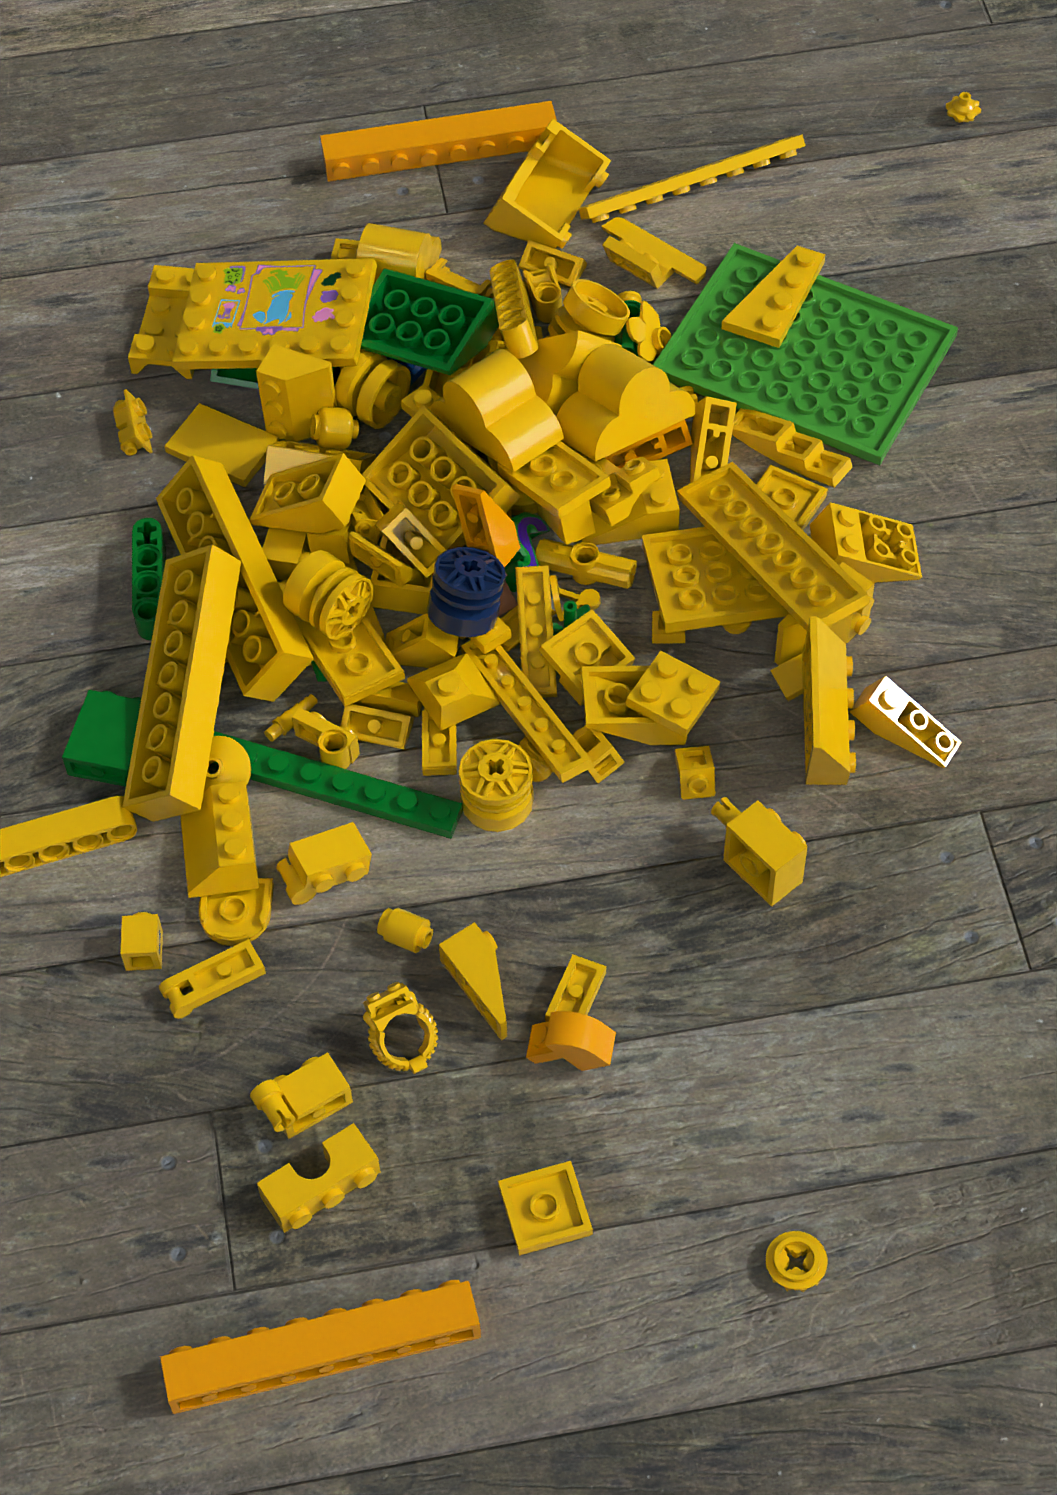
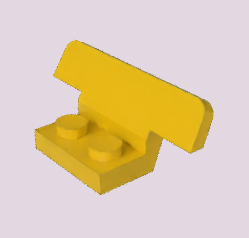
[601,217,706,289]

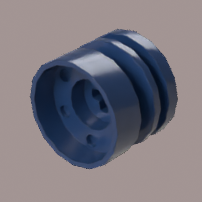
[427,547,506,637]

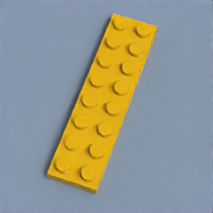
[677,461,870,631]

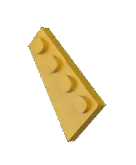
[721,245,826,348]

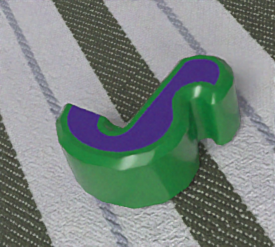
[504,512,550,593]

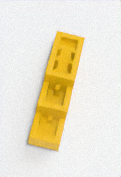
[732,408,853,488]

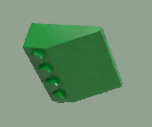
[360,268,499,375]

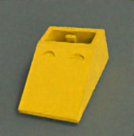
[810,502,922,583]

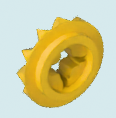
[766,1231,828,1292]

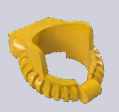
[363,982,438,1074]

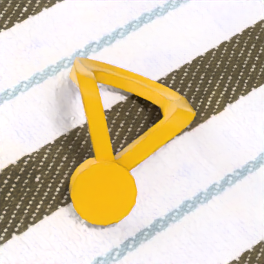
[549,575,601,621]

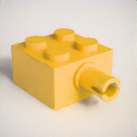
[711,797,808,906]

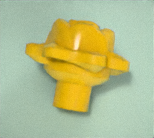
[945,92,981,123]

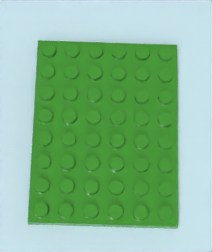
[653,243,958,466]

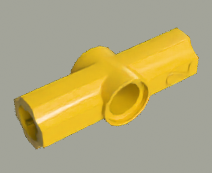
[536,538,637,589]

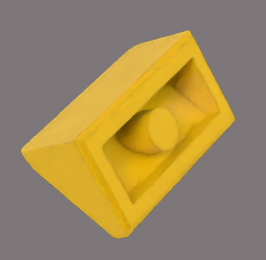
[518,240,587,287]
[349,531,417,587]
[353,682,423,717]
[340,704,415,750]

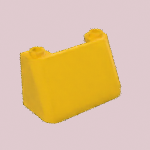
[483,119,611,249]

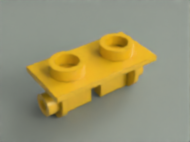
[113,389,153,456]
[350,487,384,544]

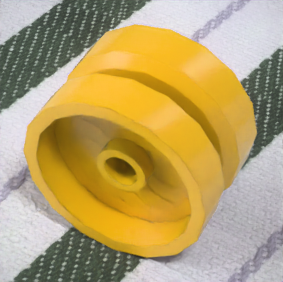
[335,349,411,429]

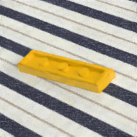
[515,565,557,698]

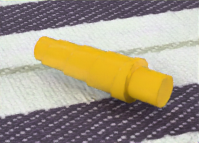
[264,694,318,742]

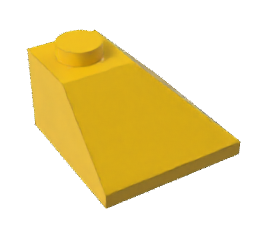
[407,652,500,731]

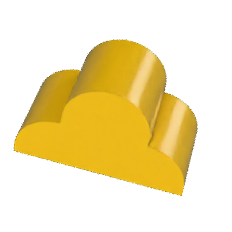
[356,223,442,285]
[485,330,622,416]
[556,343,695,462]
[431,349,564,472]

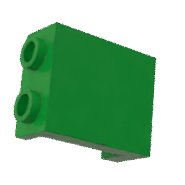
[62,690,141,787]

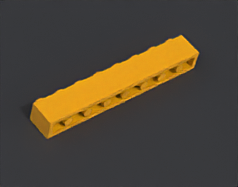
[320,101,557,182]
[160,1280,481,1414]

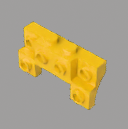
[575,449,661,526]

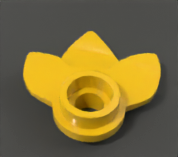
[626,301,672,362]

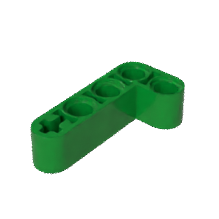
[132,518,166,640]

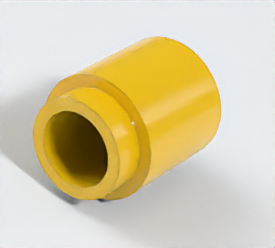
[377,908,433,953]

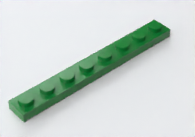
[209,731,463,839]

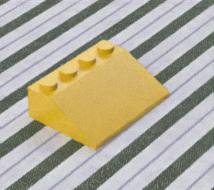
[362,405,521,550]
[802,616,856,785]

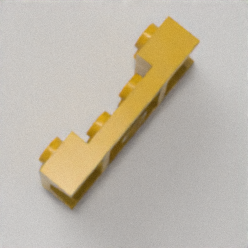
[128,265,195,379]

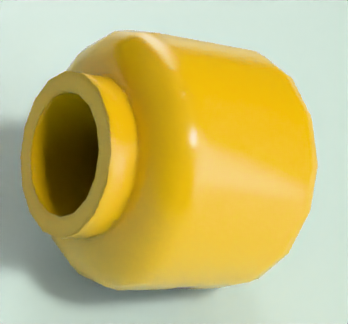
[310,407,359,449]

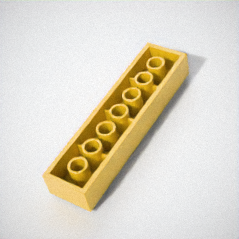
[156,455,314,702]
[122,544,241,822]

